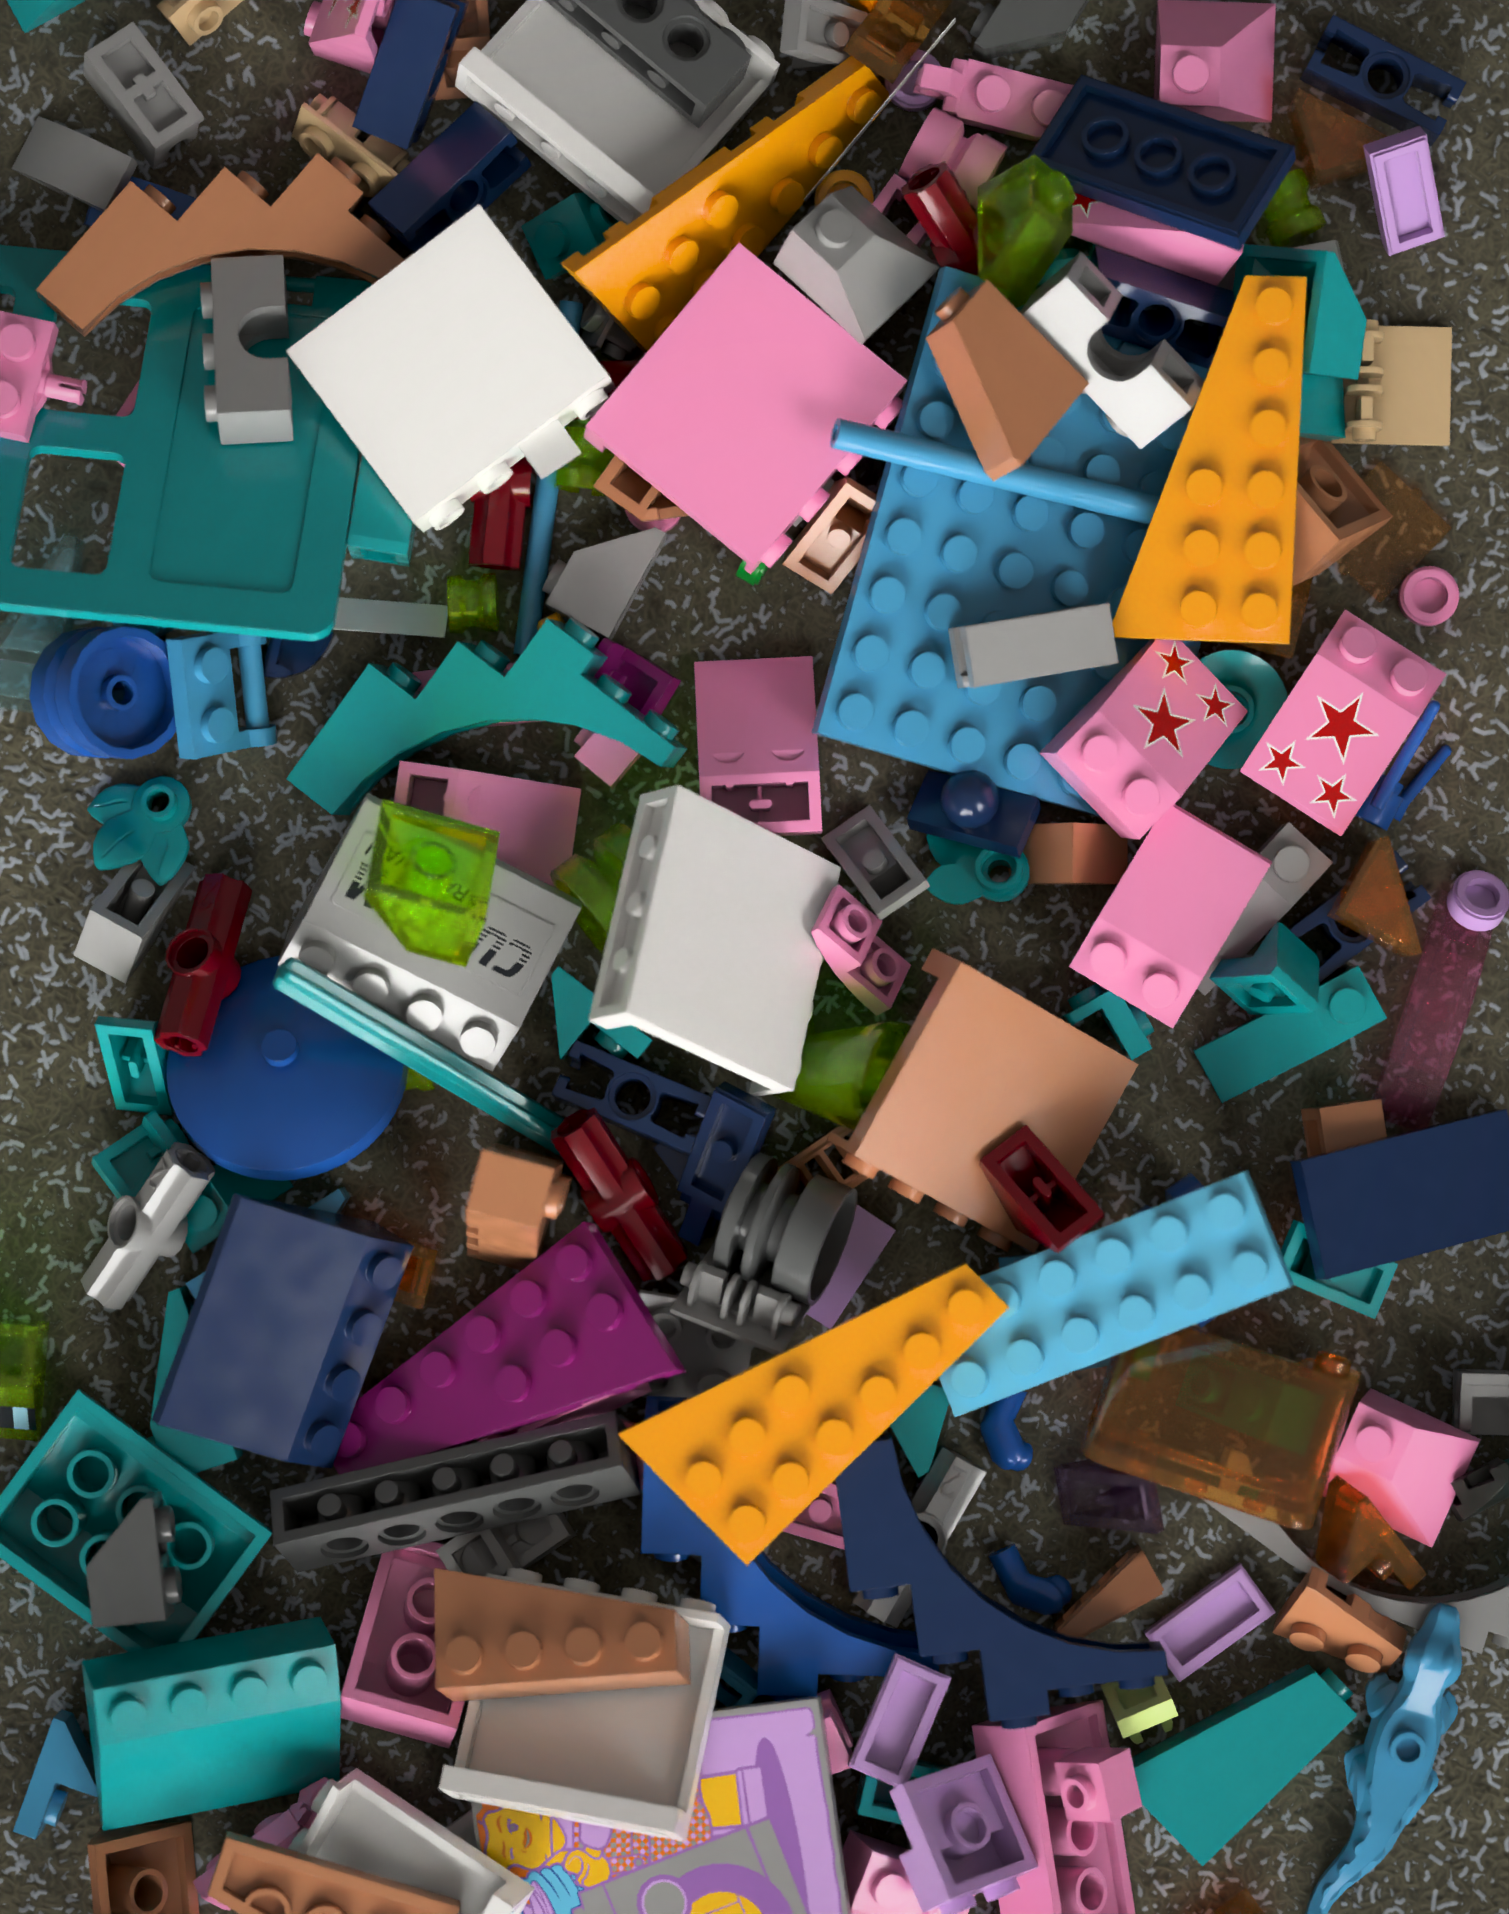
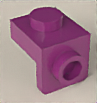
[594,637,681,716]

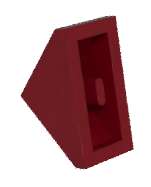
[979,1125,1105,1253]

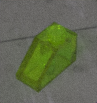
[978,154,1075,308]

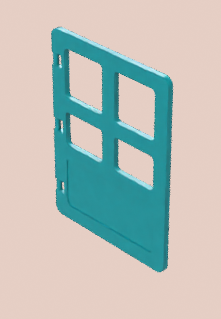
[0,245,373,641]

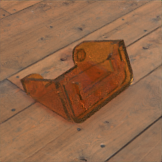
[1080,1326,1362,1530]

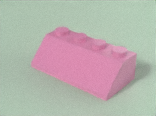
[972,1700,1136,1914]

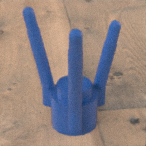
[1355,700,1452,831]

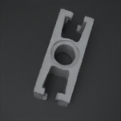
[948,603,1118,688]

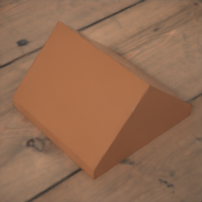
[87,1821,199,1914]

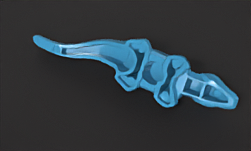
[1305,1603,1462,1914]

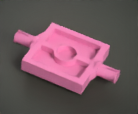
[0,311,87,443]

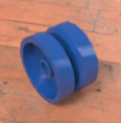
[29,626,176,759]

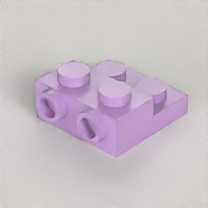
[889,1754,1038,1914]

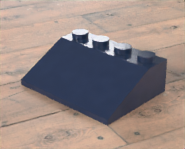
[152,1193,414,1468]

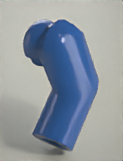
[980,1391,1033,1472]
[989,1543,1072,1615]

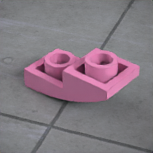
[811,885,911,1016]

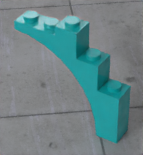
[286,617,688,815]

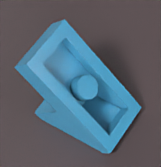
[13,1709,98,1839]

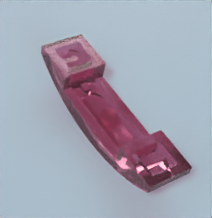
[1372,889,1493,1130]

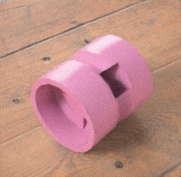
[898,107,1008,209]

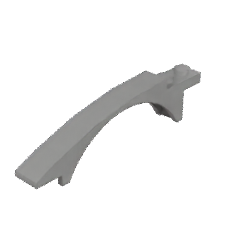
[1158,1443,1509,1655]

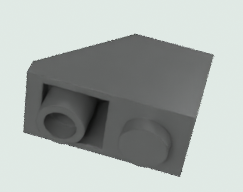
[969,0,1090,61]
[86,1491,182,1628]

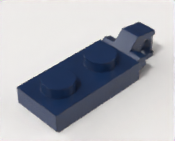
[677,1081,777,1246]

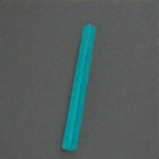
[273,957,565,1155]

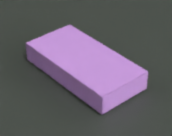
[1363,126,1445,256]
[807,1205,896,1329]
[1143,1562,1276,1682]
[847,1653,951,1787]

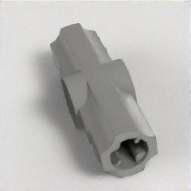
[80,1142,216,1310]
[852,1445,987,1628]

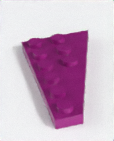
[333,1221,686,1474]

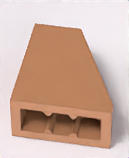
[926,279,1089,481]

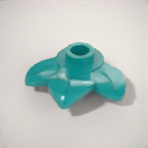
[87,776,192,886]
[926,834,1030,905]

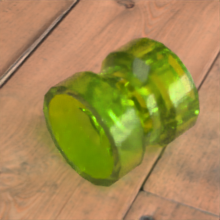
[1263,168,1327,247]
[554,427,615,497]

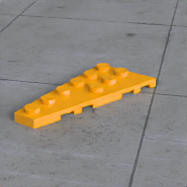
[560,55,892,354]
[1112,275,1307,644]
[618,1263,1009,1565]

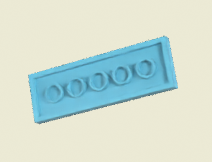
[939,1170,1294,1417]

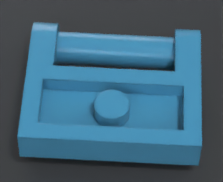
[166,631,278,760]

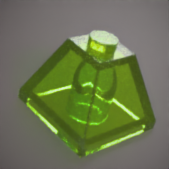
[363,799,500,968]

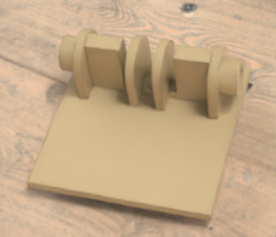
[1331,319,1452,446]

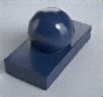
[906,770,1041,858]

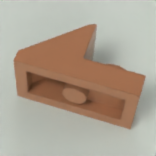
[782,477,877,595]

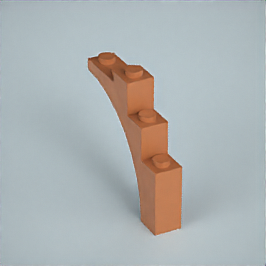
[36,153,412,337]

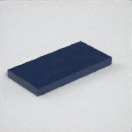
[1024,74,1296,250]
[1291,1109,1509,1280]

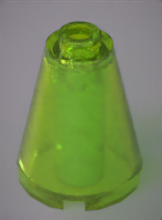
[771,1021,912,1131]

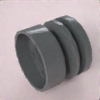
[713,1152,857,1306]

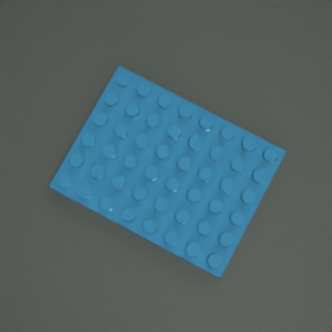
[811,266,1209,831]

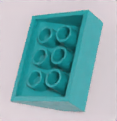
[0,1389,273,1652]
[82,1616,341,1831]

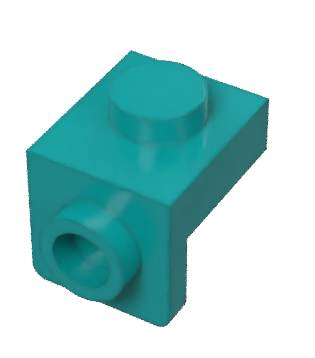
[521,192,619,280]
[1061,983,1155,1060]
[91,1110,189,1199]

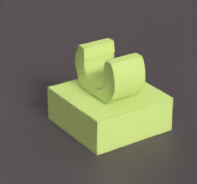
[1101,1676,1179,1744]

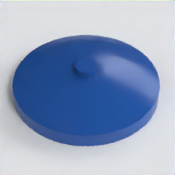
[166,956,408,1181]

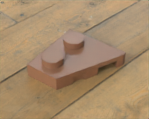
[1272,1566,1408,1673]

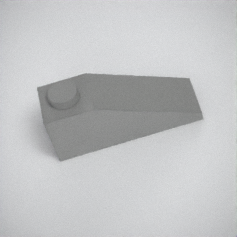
[1197,822,1333,996]

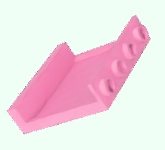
[583,243,907,575]

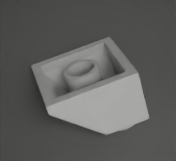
[773,186,939,345]

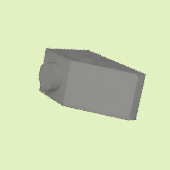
[542,527,667,640]
[74,859,195,984]

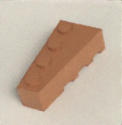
[466,1143,573,1270]
[434,1568,691,1702]

